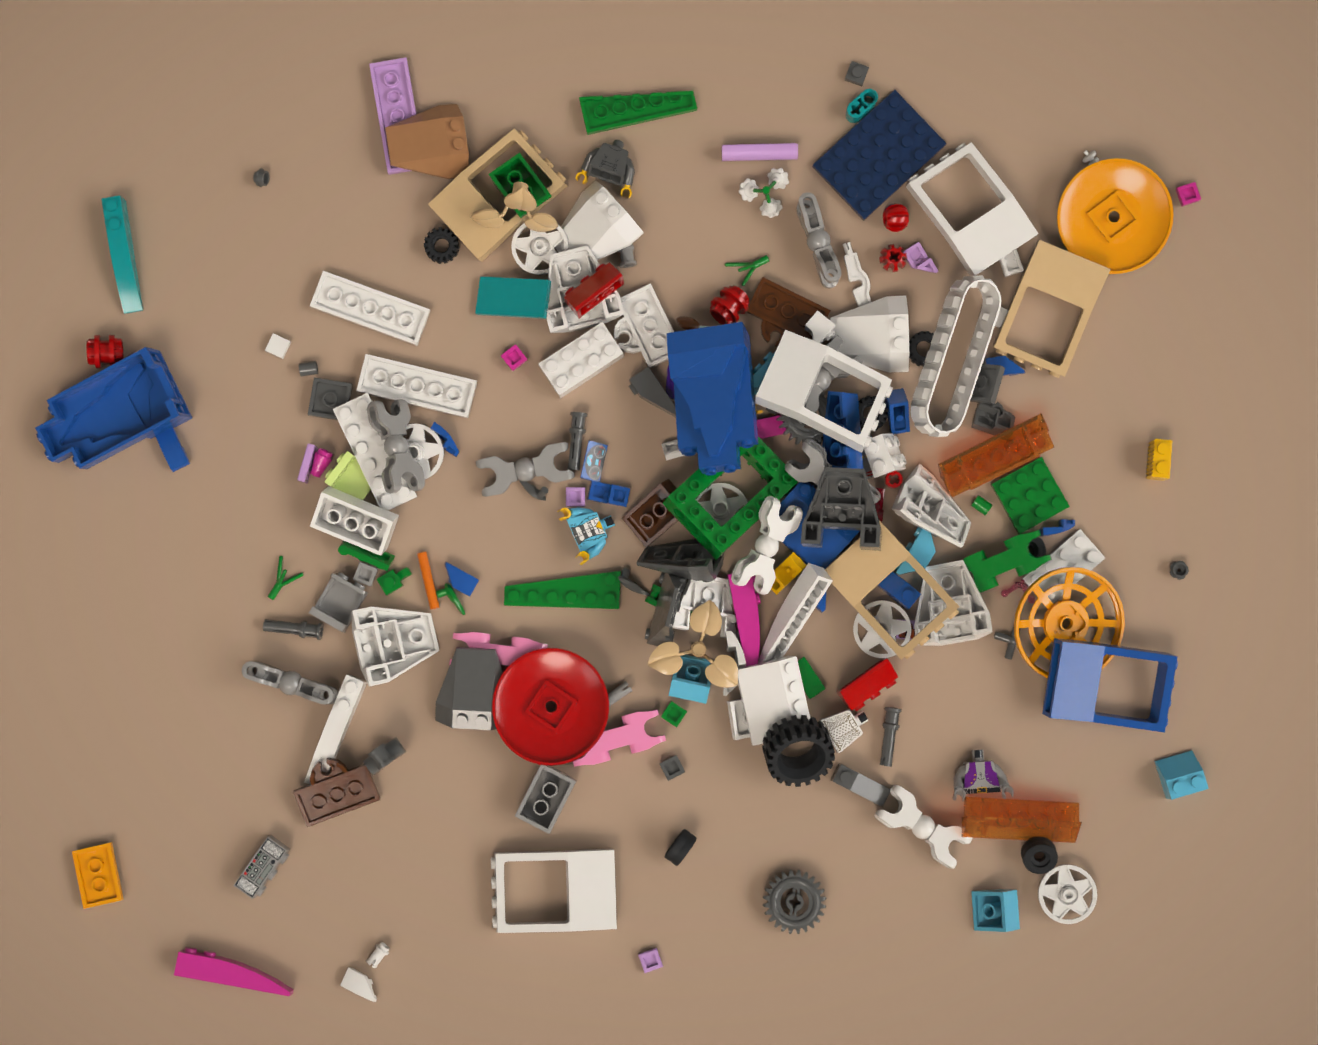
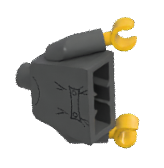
[576,140,635,199]

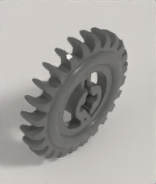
[776,391,827,445]
[763,869,827,934]

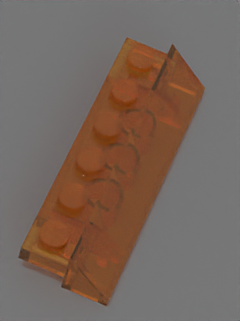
[938,413,1054,497]
[962,797,1082,843]

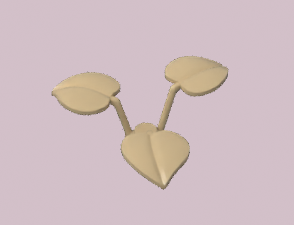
[471,182,558,232]
[648,600,738,688]

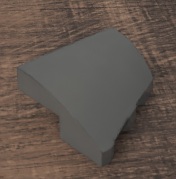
[971,402,1015,440]

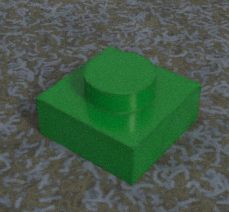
[661,701,687,728]

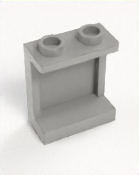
[309,572,368,633]

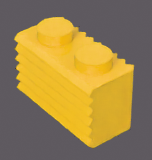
[1146,439,1172,481]

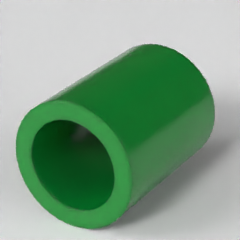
[971,495,992,516]

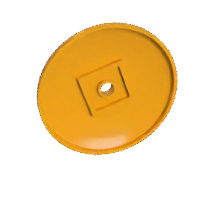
[1057,158,1173,274]

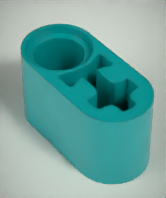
[845,89,878,123]

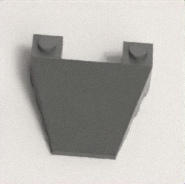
[801,467,882,551]
[645,572,689,646]

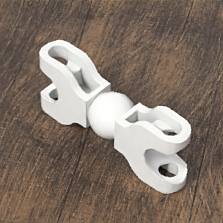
[731,496,803,595]
[874,785,973,869]

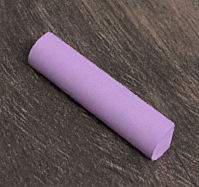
[721,143,798,161]

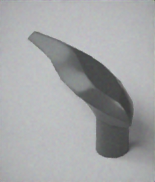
[519,480,548,501]
[618,568,650,596]

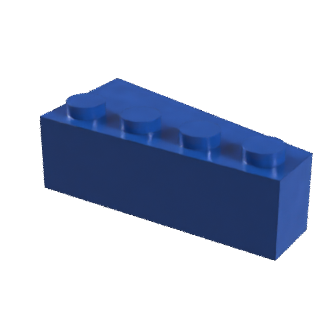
[822,391,863,469]

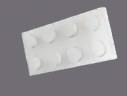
[1022,529,1105,603]

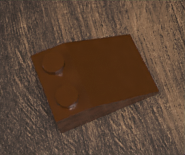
[622,479,678,547]

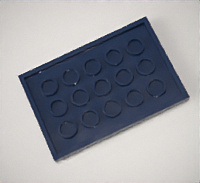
[812,90,947,221]

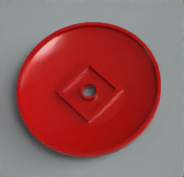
[492,648,609,765]

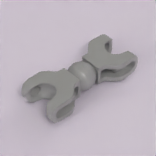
[796,192,842,289]
[797,335,863,424]
[367,399,425,494]
[785,439,881,504]
[475,442,575,497]
[242,661,339,705]

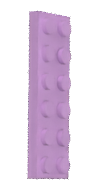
[369,57,417,175]

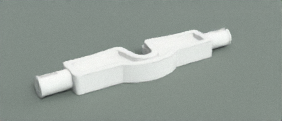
[843,242,871,307]

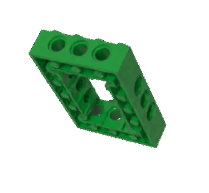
[663,437,798,560]

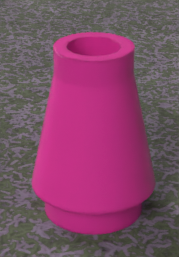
[310,448,333,478]

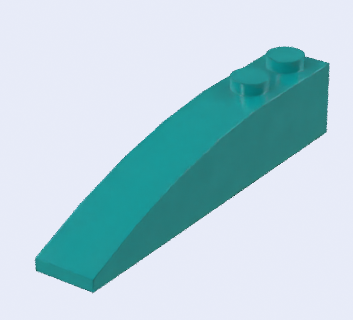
[101,195,143,314]

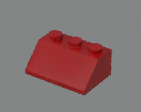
[564,262,624,319]
[837,658,898,711]

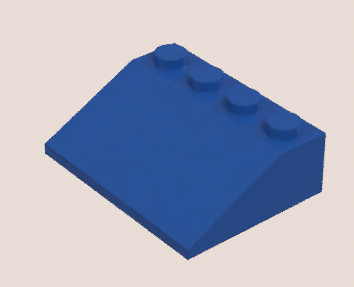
[779,482,860,570]

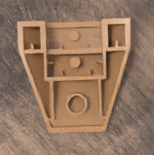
[385,104,469,179]

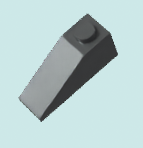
[628,367,676,418]
[831,763,891,807]

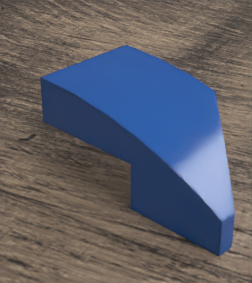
[986,356,1026,376]
[1039,519,1075,537]
[444,562,479,597]

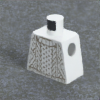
[819,710,868,753]

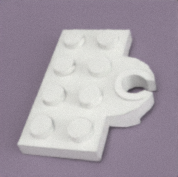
[614,283,674,368]

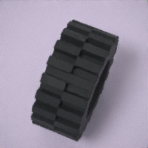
[762,715,835,787]

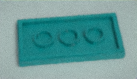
[475,277,551,319]

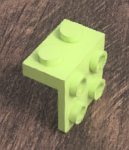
[325,451,371,500]

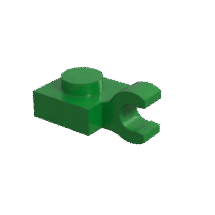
[377,567,412,596]

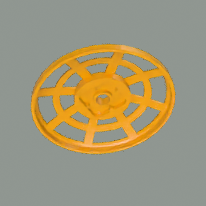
[1014,567,1125,678]

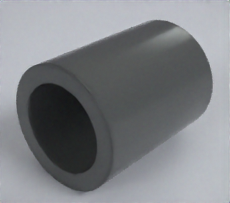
[299,361,318,377]

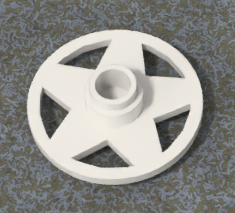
[511,223,569,275]
[406,424,444,479]
[696,483,748,526]
[853,600,911,658]
[1038,865,1097,924]

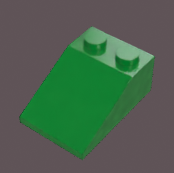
[489,152,552,218]

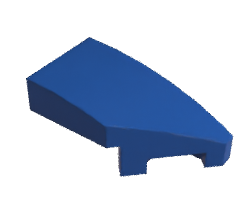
[430,422,459,457]

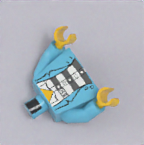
[557,507,615,565]

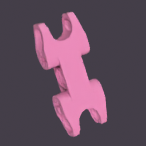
[449,632,548,666]
[573,710,666,767]

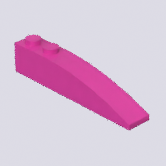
[727,574,761,667]
[174,947,294,996]

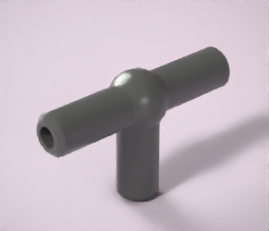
[994,627,1021,660]

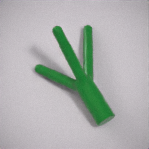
[725,255,769,286]
[268,556,304,600]

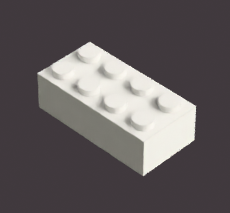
[539,322,624,399]
[310,486,399,556]

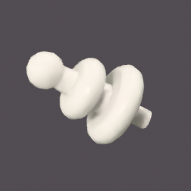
[1083,150,1099,165]

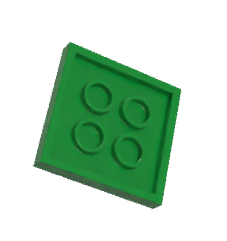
[991,457,1070,535]

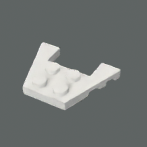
[673,577,739,639]

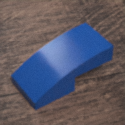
[156,427,190,472]
[587,481,630,507]

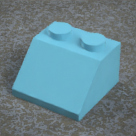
[668,655,711,704]
[1154,750,1209,800]
[971,889,1020,932]

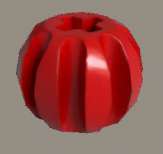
[883,203,909,232]
[879,244,907,272]

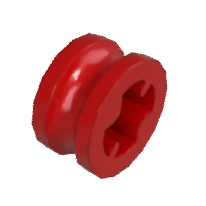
[885,471,903,489]

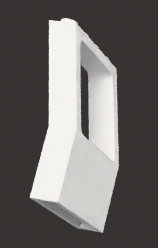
[906,142,1038,276]
[755,330,893,453]
[491,848,617,933]

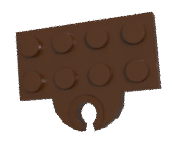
[747,277,831,347]
[293,758,381,827]

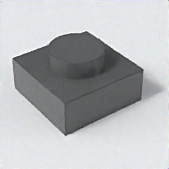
[845,61,869,86]
[659,755,685,781]

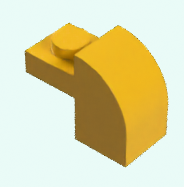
[771,552,807,595]

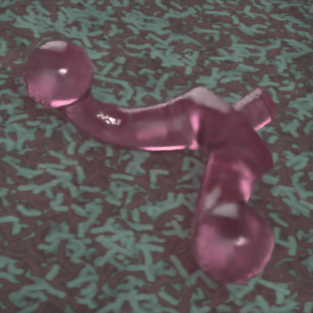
[1001,579,1036,604]

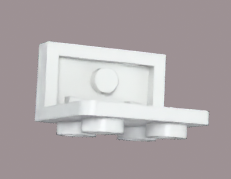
[864,433,906,478]

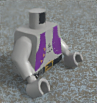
[953,749,1014,802]

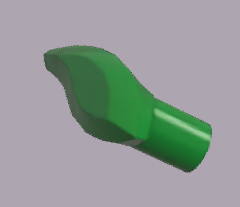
[436,583,465,616]

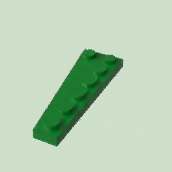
[579,91,697,135]
[504,571,621,609]

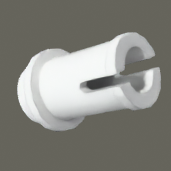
[366,942,390,968]

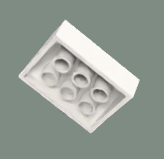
[738,656,810,746]

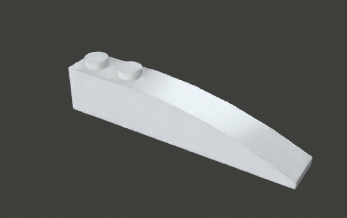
[758,563,833,663]
[304,675,367,784]

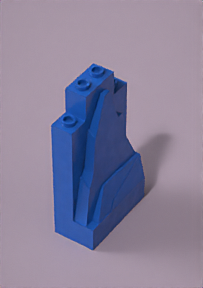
[666,322,759,475]
[35,347,192,469]

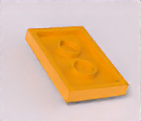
[72,842,124,909]

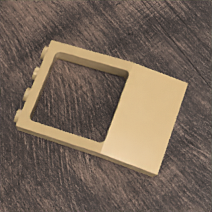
[428,128,568,262]
[993,239,1111,378]
[825,520,960,660]

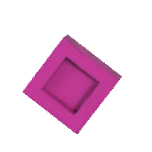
[1175,182,1201,207]
[501,344,528,371]

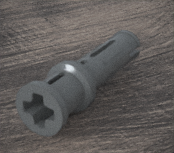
[567,412,588,471]
[263,619,323,640]
[880,707,902,767]

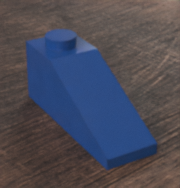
[877,572,921,610]

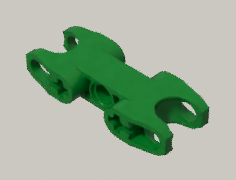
[963,530,1052,593]

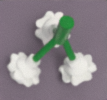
[739,168,789,218]

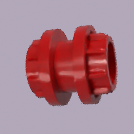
[710,285,749,325]
[86,335,124,369]

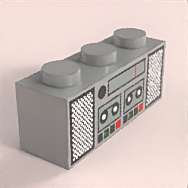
[234,835,290,899]

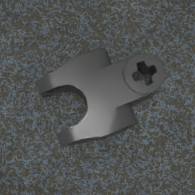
[363,737,406,775]

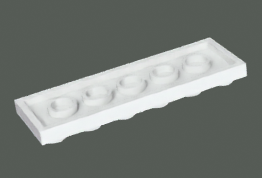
[310,271,431,346]
[356,354,477,418]
[333,393,418,511]

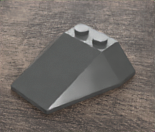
[637,538,724,582]
[435,647,503,730]

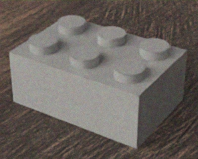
[515,765,577,834]

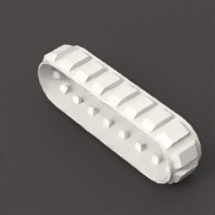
[910,275,1001,437]

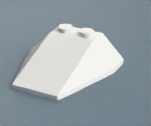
[555,180,644,260]
[547,246,624,333]
[830,296,909,373]
[892,464,971,548]
[914,560,993,646]
[352,607,439,687]

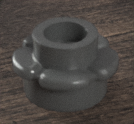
[253,168,270,187]
[1170,561,1189,580]

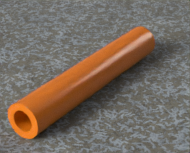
[417,552,440,610]

